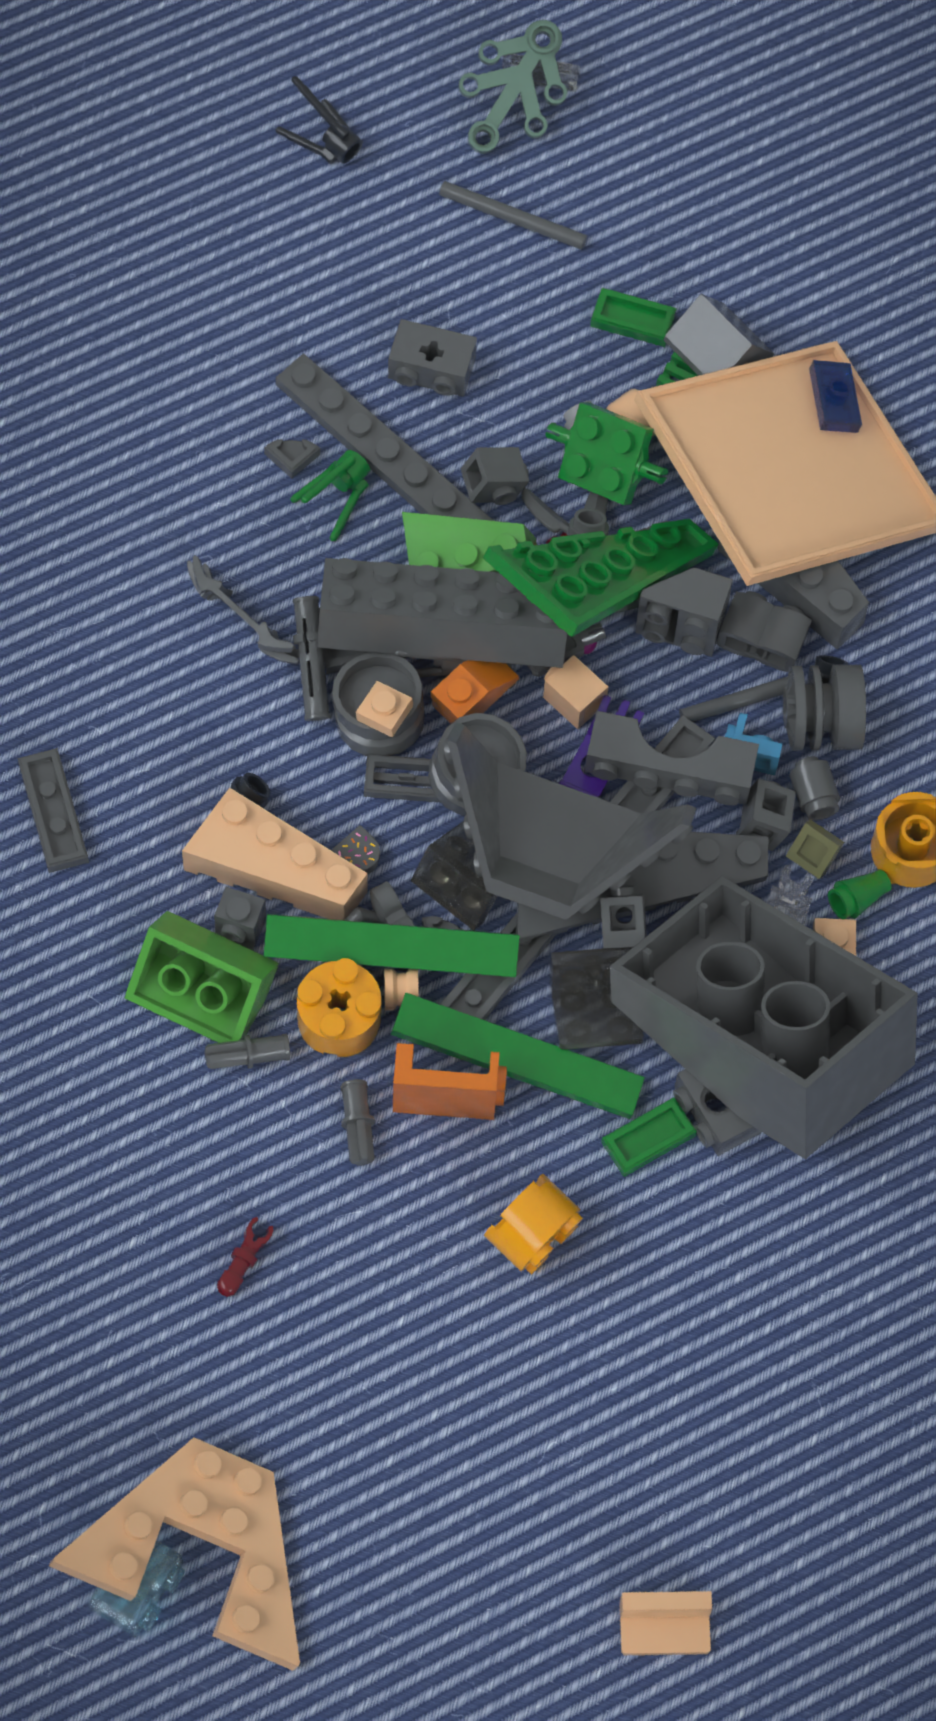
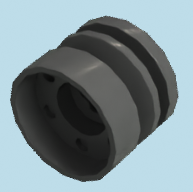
[783,665,866,751]

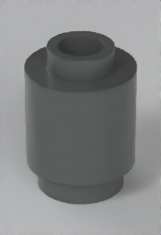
[789,756,840,821]

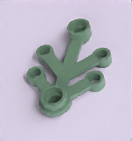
[458,20,567,154]

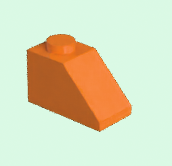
[431,660,519,724]

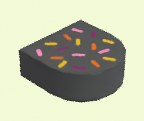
[331,825,380,874]

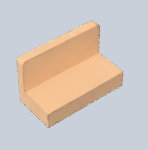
[620,1591,712,1655]

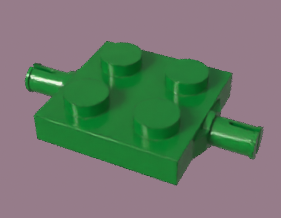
[546,402,668,505]

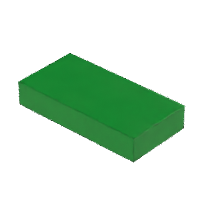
[590,288,677,347]
[601,1097,697,1177]

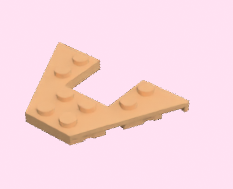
[49,1437,300,1671]

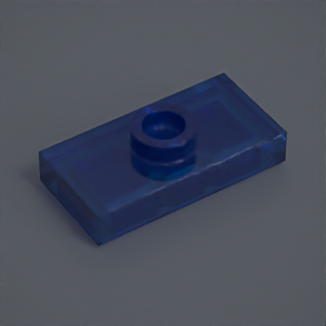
[809,360,862,433]

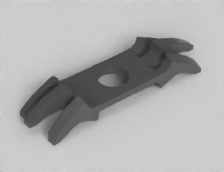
[187,555,300,664]

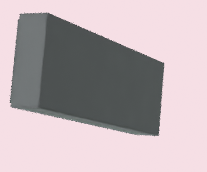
[17,748,89,873]

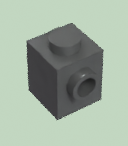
[460,447,529,505]

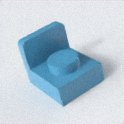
[725,713,783,776]

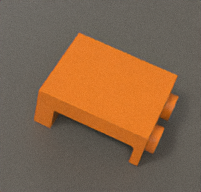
[393,1043,507,1120]

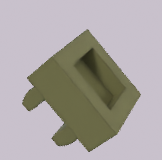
[786,819,845,879]

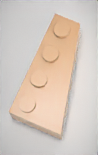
[182,788,368,920]

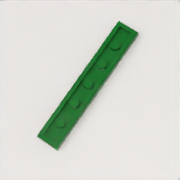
[264,914,520,977]
[391,993,645,1119]

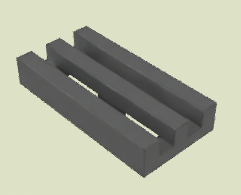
[364,754,441,803]

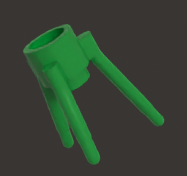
[291,450,370,542]

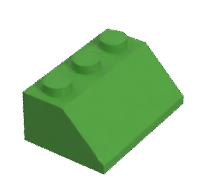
[124,911,279,1043]

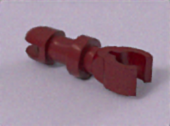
[217,1217,273,1297]

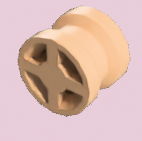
[384,969,419,1011]

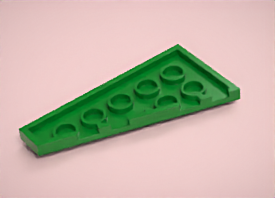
[483,519,719,637]

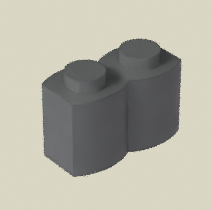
[716,591,812,672]

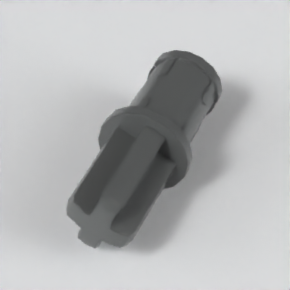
[204,1033,290,1069]
[340,1079,375,1166]

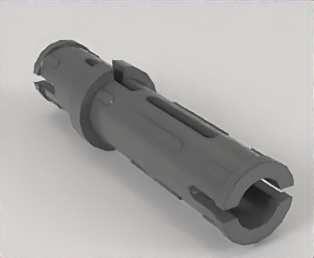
[292,596,331,721]

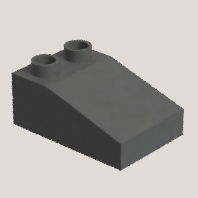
[610,876,918,1160]

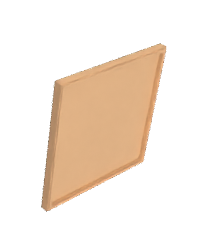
[634,341,936,586]

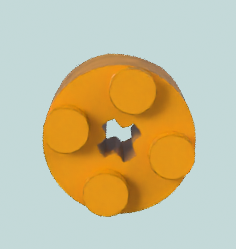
[871,792,936,888]
[297,958,382,1057]
[484,1173,583,1275]

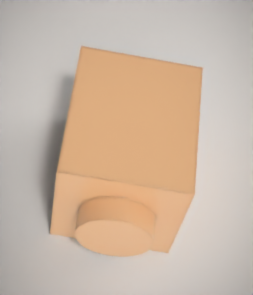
[543,655,608,729]

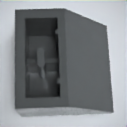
[635,567,733,657]

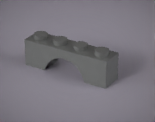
[585,711,759,805]

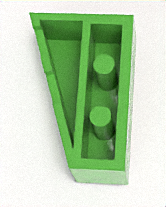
[402,512,537,572]

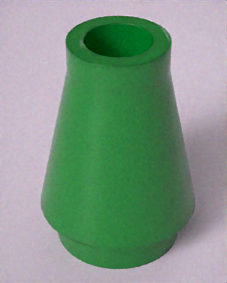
[828,869,892,919]

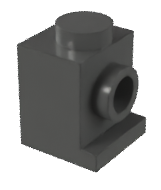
[736,778,796,851]
[600,885,647,949]
[214,887,266,951]

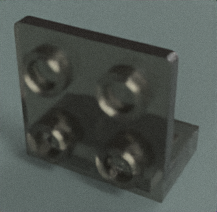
[411,821,497,931]
[550,947,644,1050]

